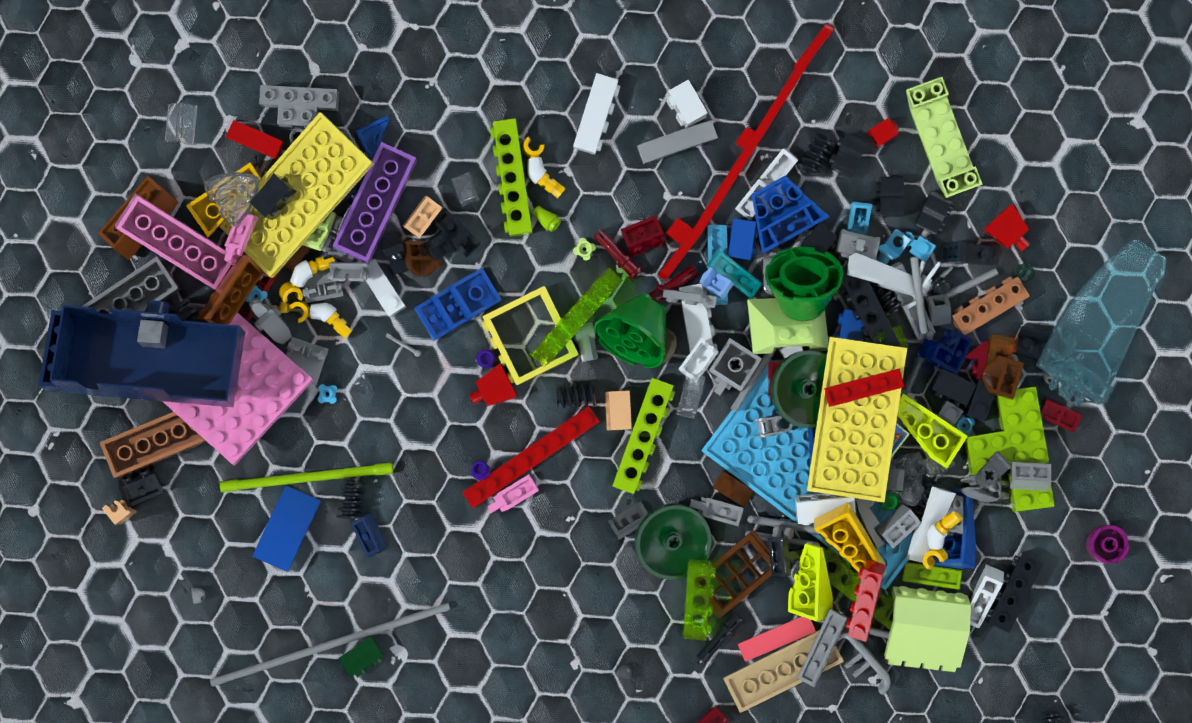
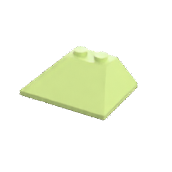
[747,298,829,354]

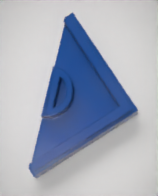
[356,116,389,161]

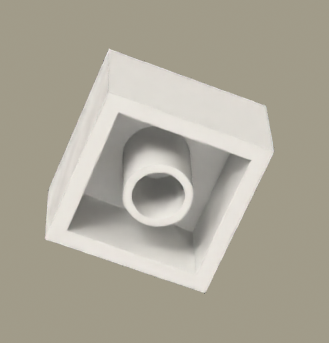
[666,80,708,128]

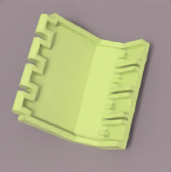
[884,586,971,672]

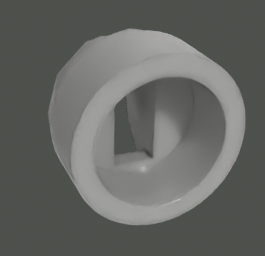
[191,588,206,604]

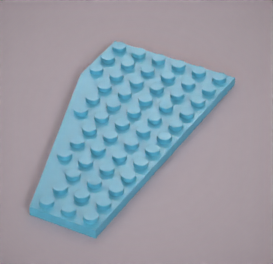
[701,359,913,590]

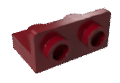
[620,215,666,256]

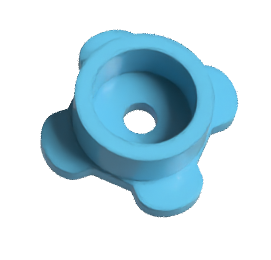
[245,285,268,302]
[318,384,337,404]
[953,414,975,436]

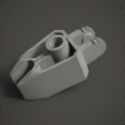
[249,298,292,344]
[961,474,1009,503]

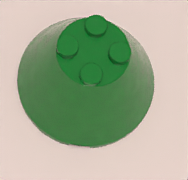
[594,293,667,368]

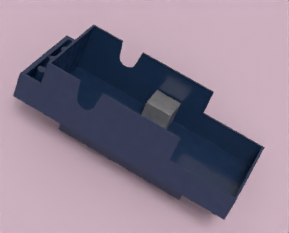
[38,300,245,407]

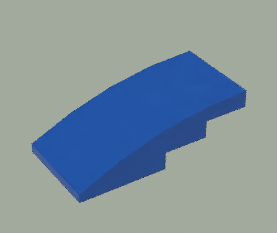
[414,268,502,341]
[252,486,321,572]

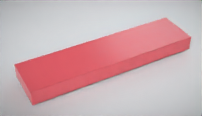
[738,616,816,662]

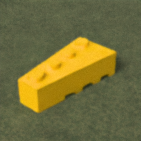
[186,162,262,237]
[814,502,886,574]

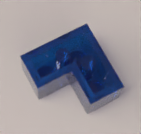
[917,329,973,375]

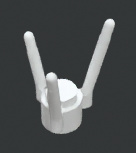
[919,261,953,295]

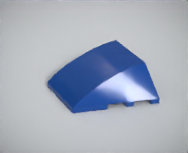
[751,176,830,254]

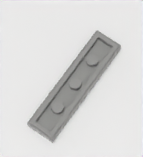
[797,609,849,687]

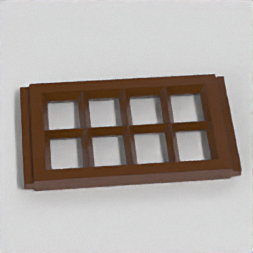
[689,530,772,618]

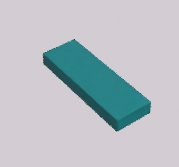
[707,250,763,299]

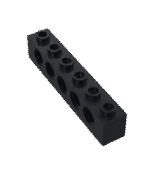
[841,265,910,366]

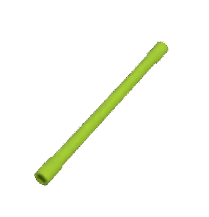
[220,462,393,493]

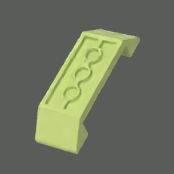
[906,77,982,198]

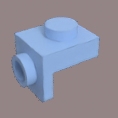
[700,267,734,299]

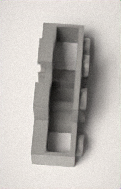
[259,85,339,128]

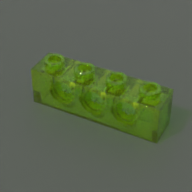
[683,559,716,640]

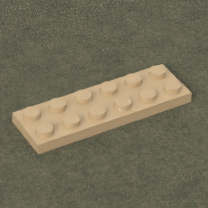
[723,630,844,713]

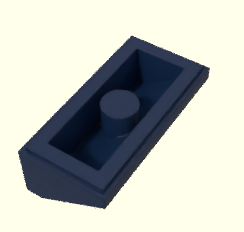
[350,513,388,557]

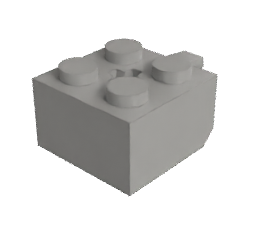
[835,229,880,261]
[708,338,762,396]

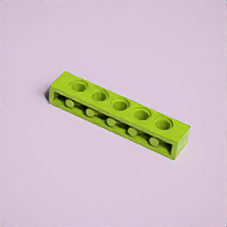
[490,118,533,237]
[612,378,675,494]

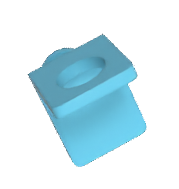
[876,229,911,265]

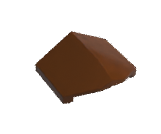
[405,241,442,277]
[982,356,1024,400]

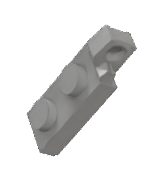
[662,289,716,308]
[689,497,744,527]

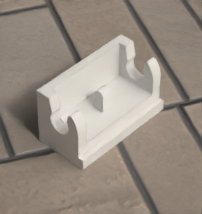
[679,338,719,383]

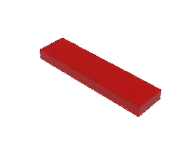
[824,368,905,407]

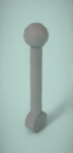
[386,333,421,357]

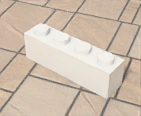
[573,73,621,155]
[679,284,718,360]

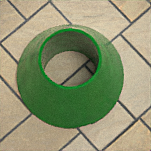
[765,247,843,321]

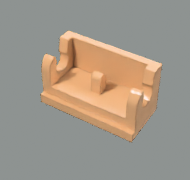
[403,196,442,238]
[605,391,632,430]
[102,500,137,525]

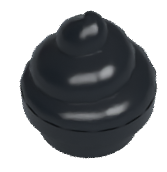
[933,275,952,295]

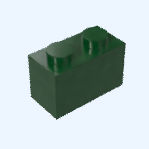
[338,636,385,678]

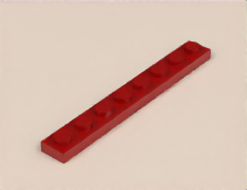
[462,406,599,508]

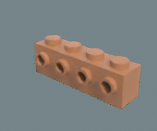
[951,276,1030,337]

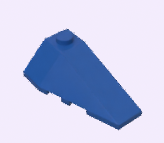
[933,488,976,569]

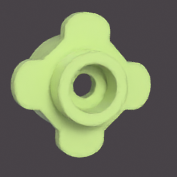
[573,238,596,260]

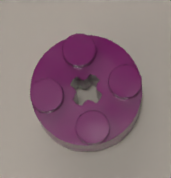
[1086,525,1129,564]

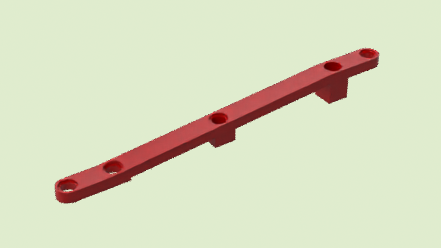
[658,22,835,281]

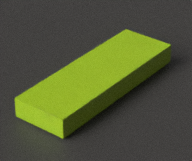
[902,562,962,590]

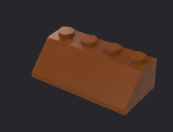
[98,176,179,260]
[197,255,264,325]

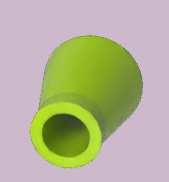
[532,206,561,232]

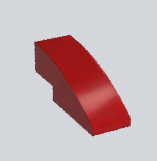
[225,120,285,160]

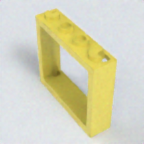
[481,286,579,386]

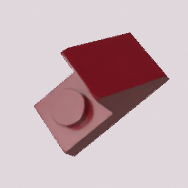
[961,341,989,380]

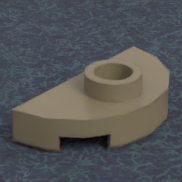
[662,328,677,364]

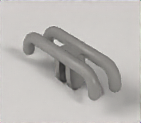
[745,515,820,548]
[837,629,891,695]

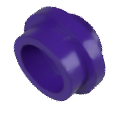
[476,349,496,368]
[471,461,490,480]

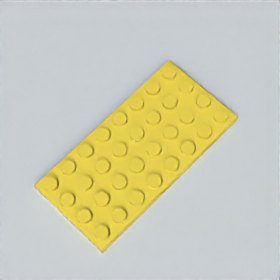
[219,112,374,278]
[807,337,907,502]

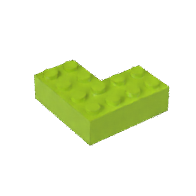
[964,387,1049,475]

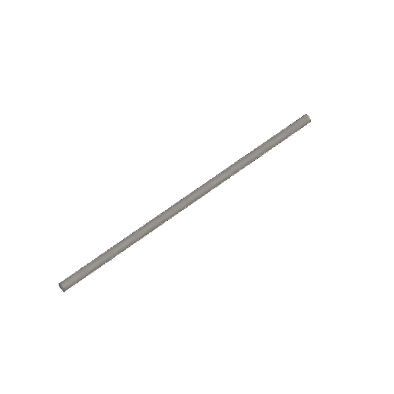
[210,603,451,687]

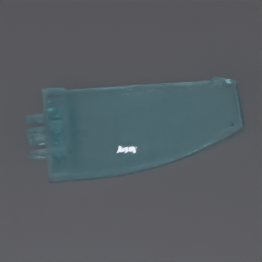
[1036,238,1167,406]

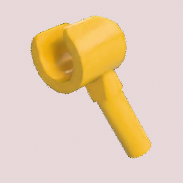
[263,301,290,314]

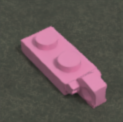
[224,212,258,265]
[487,474,539,513]

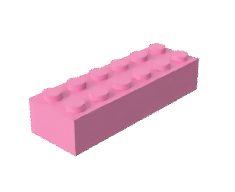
[115,193,231,290]

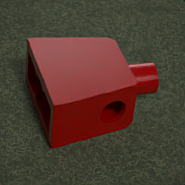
[983,204,1030,252]
[469,364,518,406]

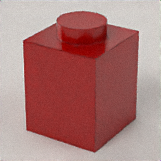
[867,118,899,148]

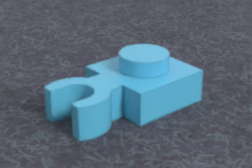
[900,231,936,263]

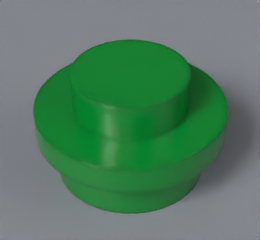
[879,492,898,511]

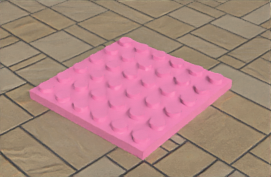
[162,313,314,466]

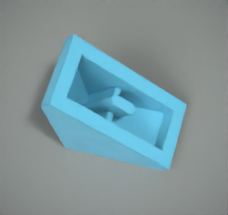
[847,202,872,235]

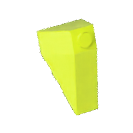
[897,394,968,469]
[788,543,833,622]

